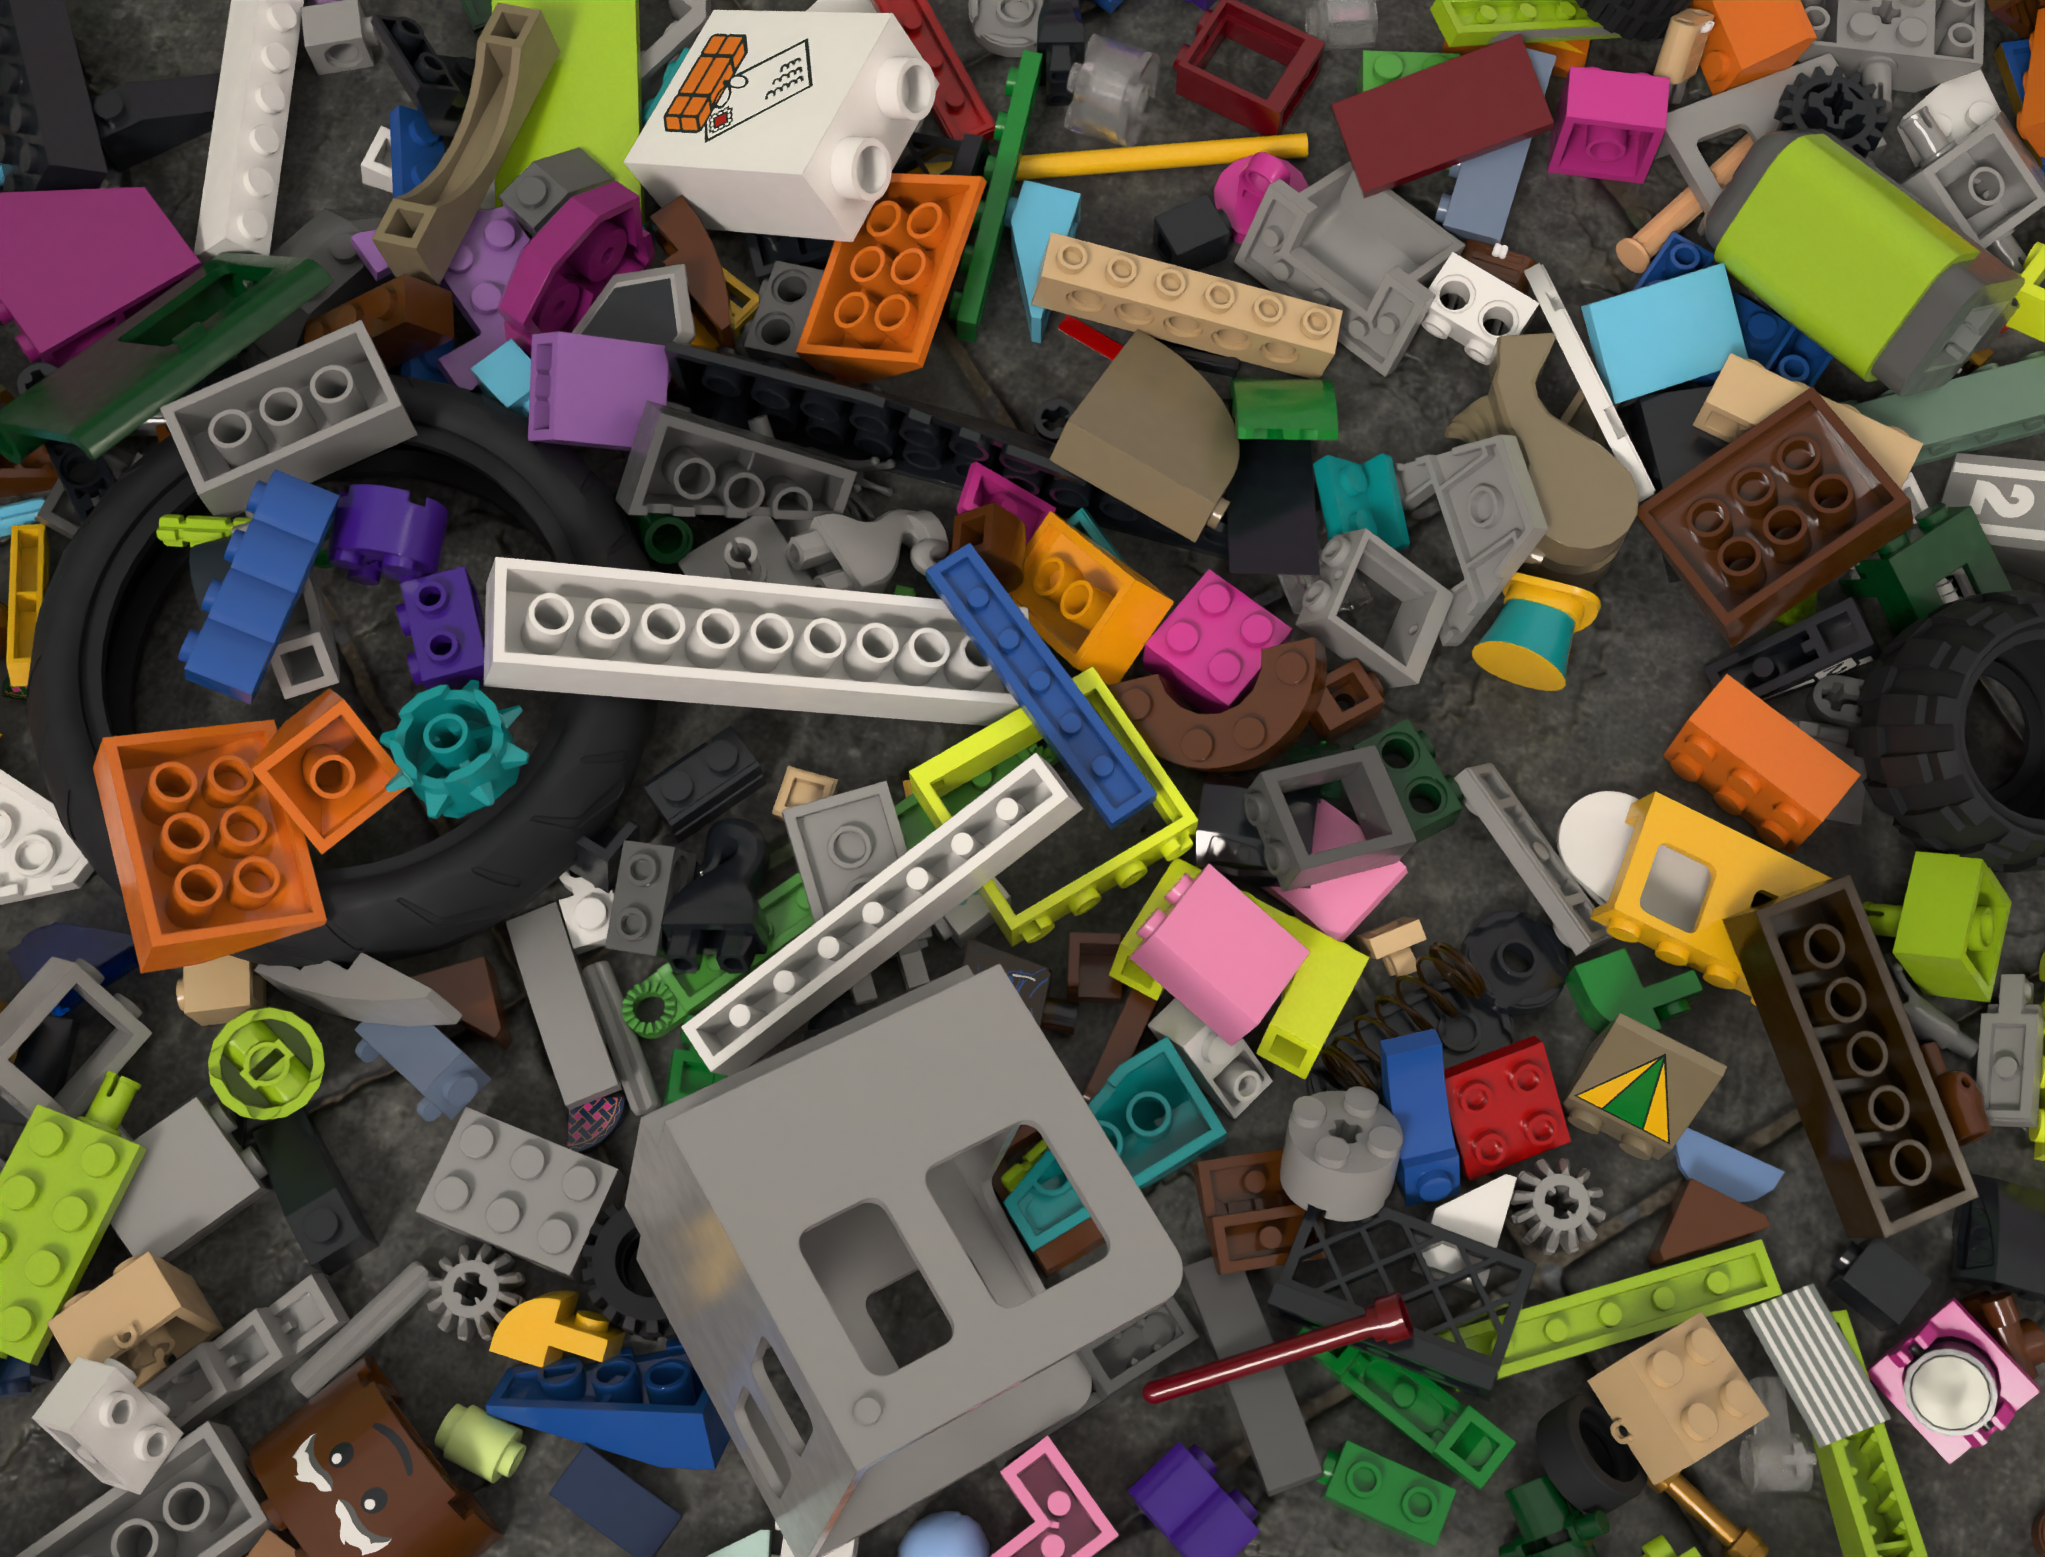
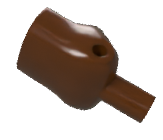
[1919,1042,1993,1147]

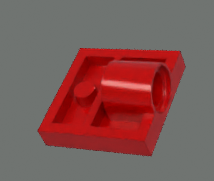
[1444,1035,1571,1181]

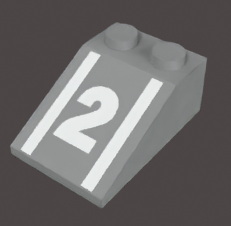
[1939,453,2045,584]

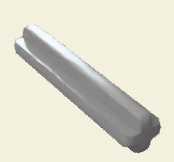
[582,961,661,1116]
[291,1261,434,1399]

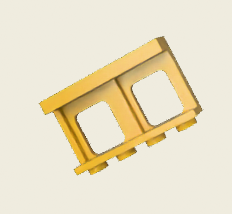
[1590,791,1833,1006]

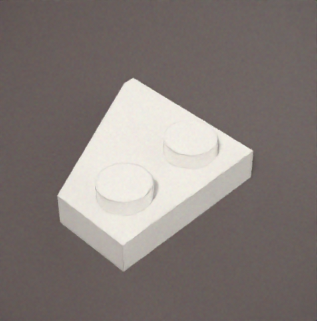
[1897,69,2001,167]

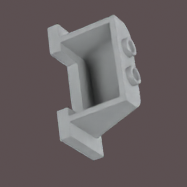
[1234,161,1466,377]

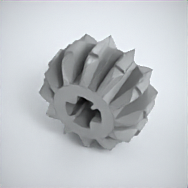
[1509,1158,1606,1255]
[427,1243,525,1342]

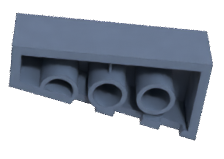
[1434,41,1556,246]

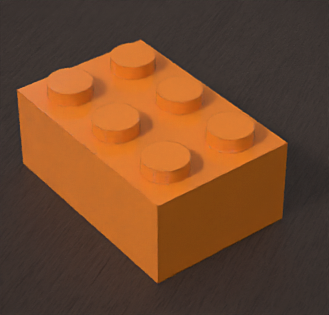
[1663,674,1861,855]

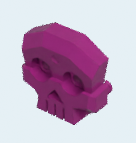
[496,181,656,359]

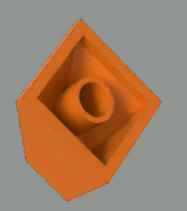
[249,688,406,854]

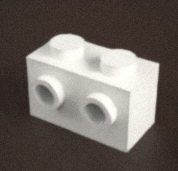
[32,1357,184,1495]

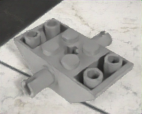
[1797,0,1985,115]
[1898,106,2045,274]

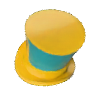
[1472,572,1601,691]

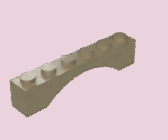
[372,3,560,286]

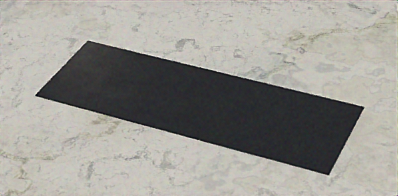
[1223,399,1320,575]

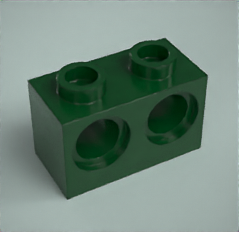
[1352,718,1463,845]

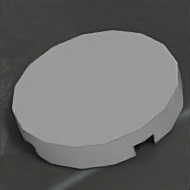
[969,0,1043,57]

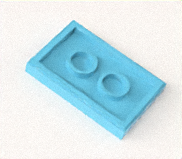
[1581,263,1748,404]

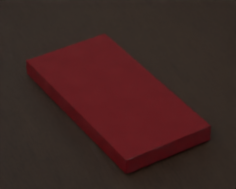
[1331,34,1554,198]

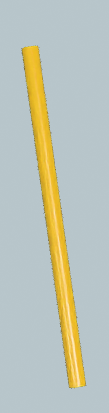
[906,133,1308,181]

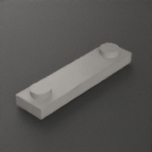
[1453,763,1612,956]

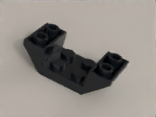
[370,14,476,136]

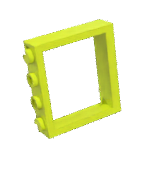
[909,666,1198,947]

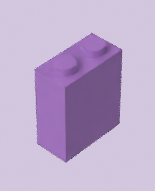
[528,331,672,451]

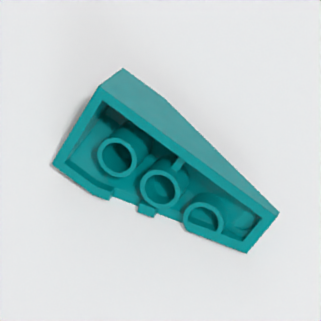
[1003,1036,1227,1253]

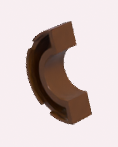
[1107,637,1327,774]

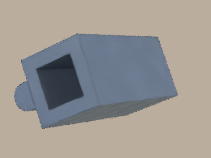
[355,1022,491,1121]

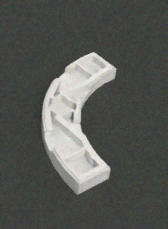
[1524,263,1656,503]

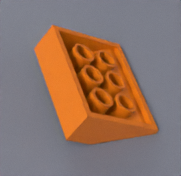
[795,173,987,383]
[93,719,327,973]

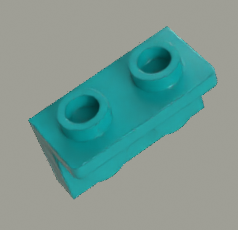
[1313,453,1410,552]

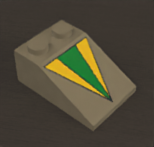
[1560,1013,1727,1160]

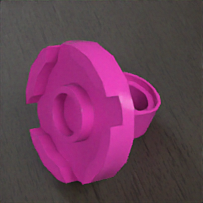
[1213,152,1309,244]

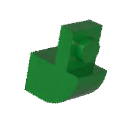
[1565,948,1703,1034]

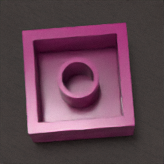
[1547,66,1670,184]
[1143,569,1293,714]

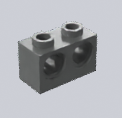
[742,261,824,373]
[605,840,697,959]

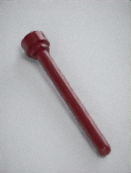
[1142,1291,1414,1404]

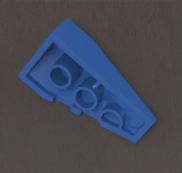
[485,1339,731,1470]

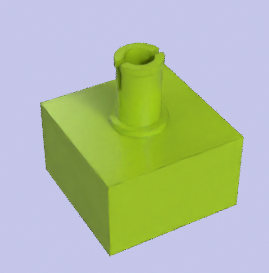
[1863,851,2012,1002]

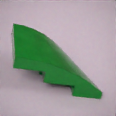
[1229,378,1338,440]

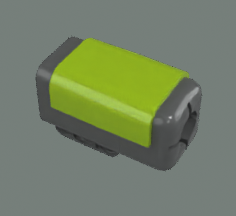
[1703,129,2025,397]

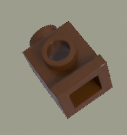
[1308,658,1385,749]

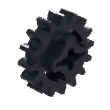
[1774,66,1888,158]

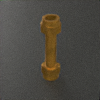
[1647,1470,1770,1557]

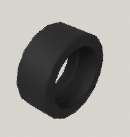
[1535,1393,1647,1514]

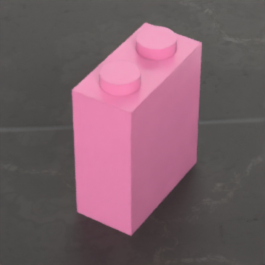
[1129,864,1310,1047]

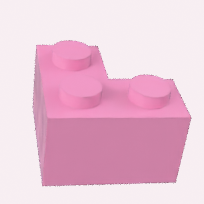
[990,1435,1119,1557]

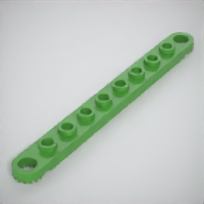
[622,743,1060,1039]

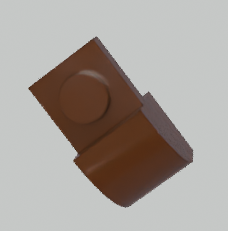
[942,502,1027,593]

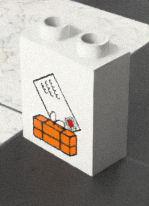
[623,10,940,242]

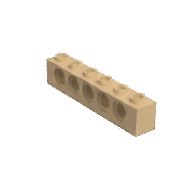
[1031,232,1343,379]

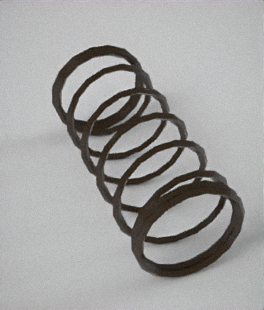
[1321,942,1486,1094]

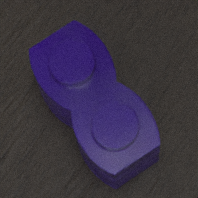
[1126,1442,1260,1557]

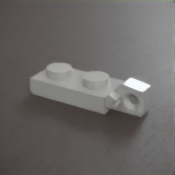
[1976,974,2045,1128]

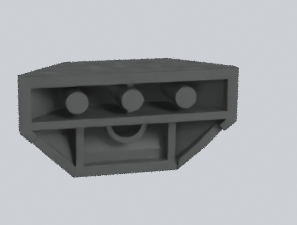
[252,208,397,360]

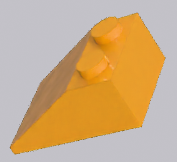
[1008,511,1174,685]

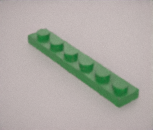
[949,50,1042,343]

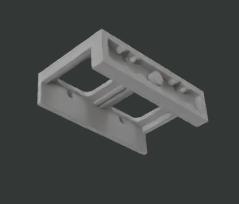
[1654,53,1887,237]

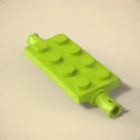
[0,1071,147,1366]

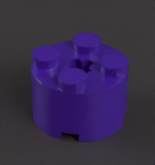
[326,484,449,586]

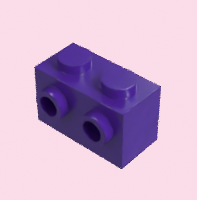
[396,566,487,690]

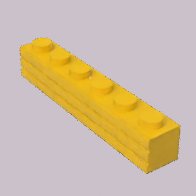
[6,524,50,687]

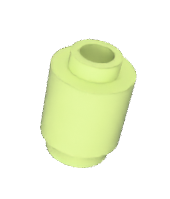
[434,1404,526,1483]

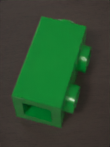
[1315,1440,1457,1548]

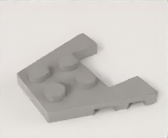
[1393,434,1549,646]

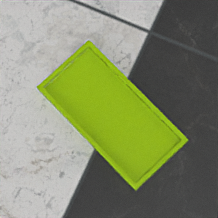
[492,0,645,233]

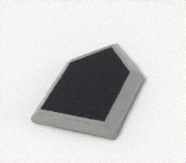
[572,264,696,346]

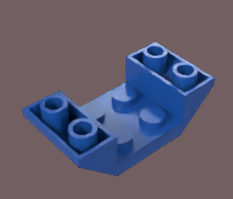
[1633,232,1833,387]

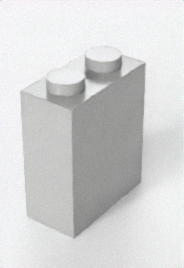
[110,1097,271,1263]

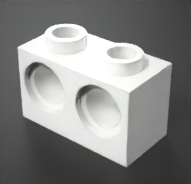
[1421,252,1539,365]

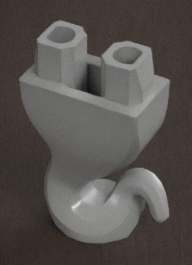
[785,509,949,594]

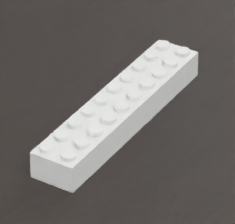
[484,557,1029,726]

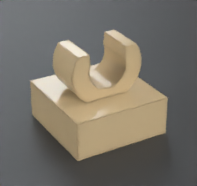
[1355,916,1427,977]

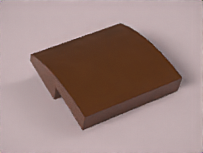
[1192,1149,1326,1275]

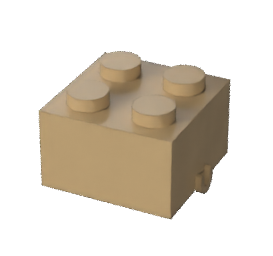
[47,1251,224,1390]
[1587,1312,1770,1486]

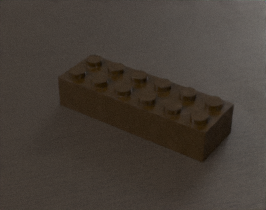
[1722,875,1979,1238]

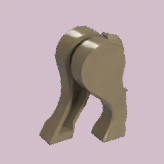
[1444,333,1639,589]

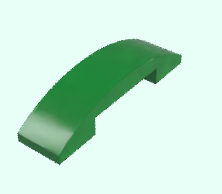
[1297,1328,1517,1491]

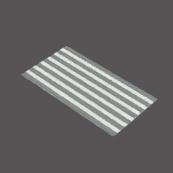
[1744,1283,1891,1448]

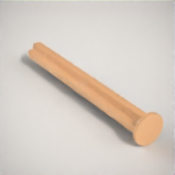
[1616,133,1754,273]

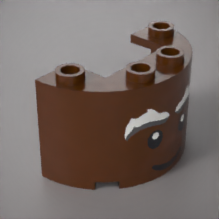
[245,1354,504,1557]

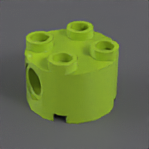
[208,1006,325,1120]

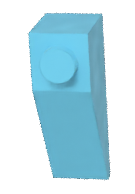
[1004,180,1081,344]

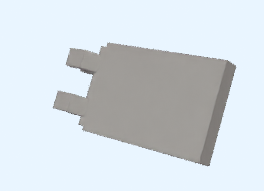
[782,781,933,1006]

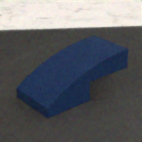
[549,1444,683,1557]

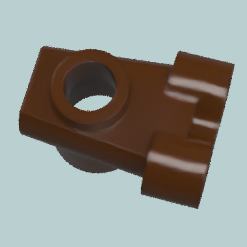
[1959,1291,2045,1380]

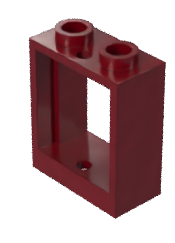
[1173,0,1326,136]

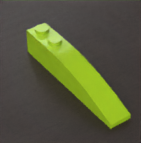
[1811,1310,1928,1557]

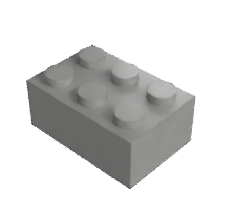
[416,1107,629,1285]

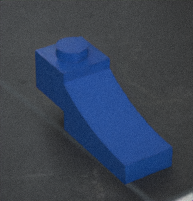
[1380,1029,1460,1207]

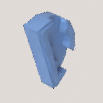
[1672,1127,1785,1204]

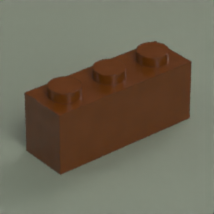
[304,274,454,370]

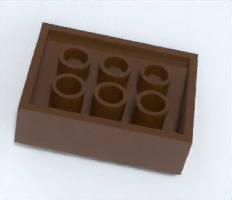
[1636,386,1914,648]

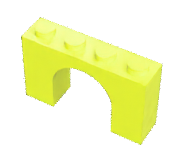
[1109,858,1370,1080]

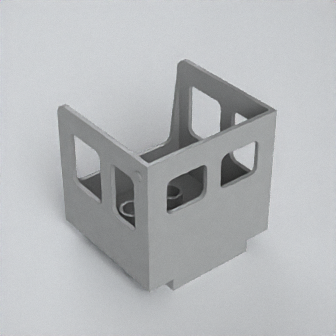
[625,963,1183,1557]

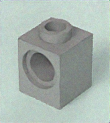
[300,0,379,75]

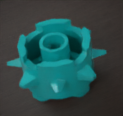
[379,680,530,819]

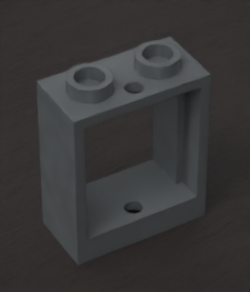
[1243,745,1417,892]

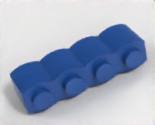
[178,469,340,705]

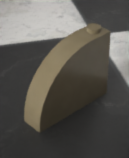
[1049,329,1239,542]

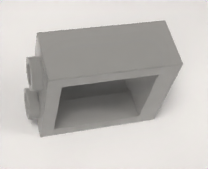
[1295,528,1454,689]
[0,956,152,1120]

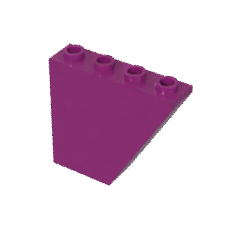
[0,187,202,368]

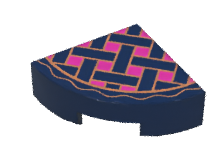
[567,1097,628,1155]

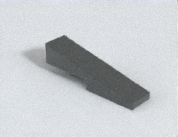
[994,1296,1199,1470]

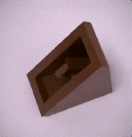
[410,956,512,1051]
[1647,1178,1770,1268]

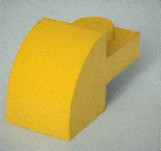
[489,1290,626,1368]

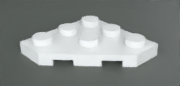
[0,769,94,905]

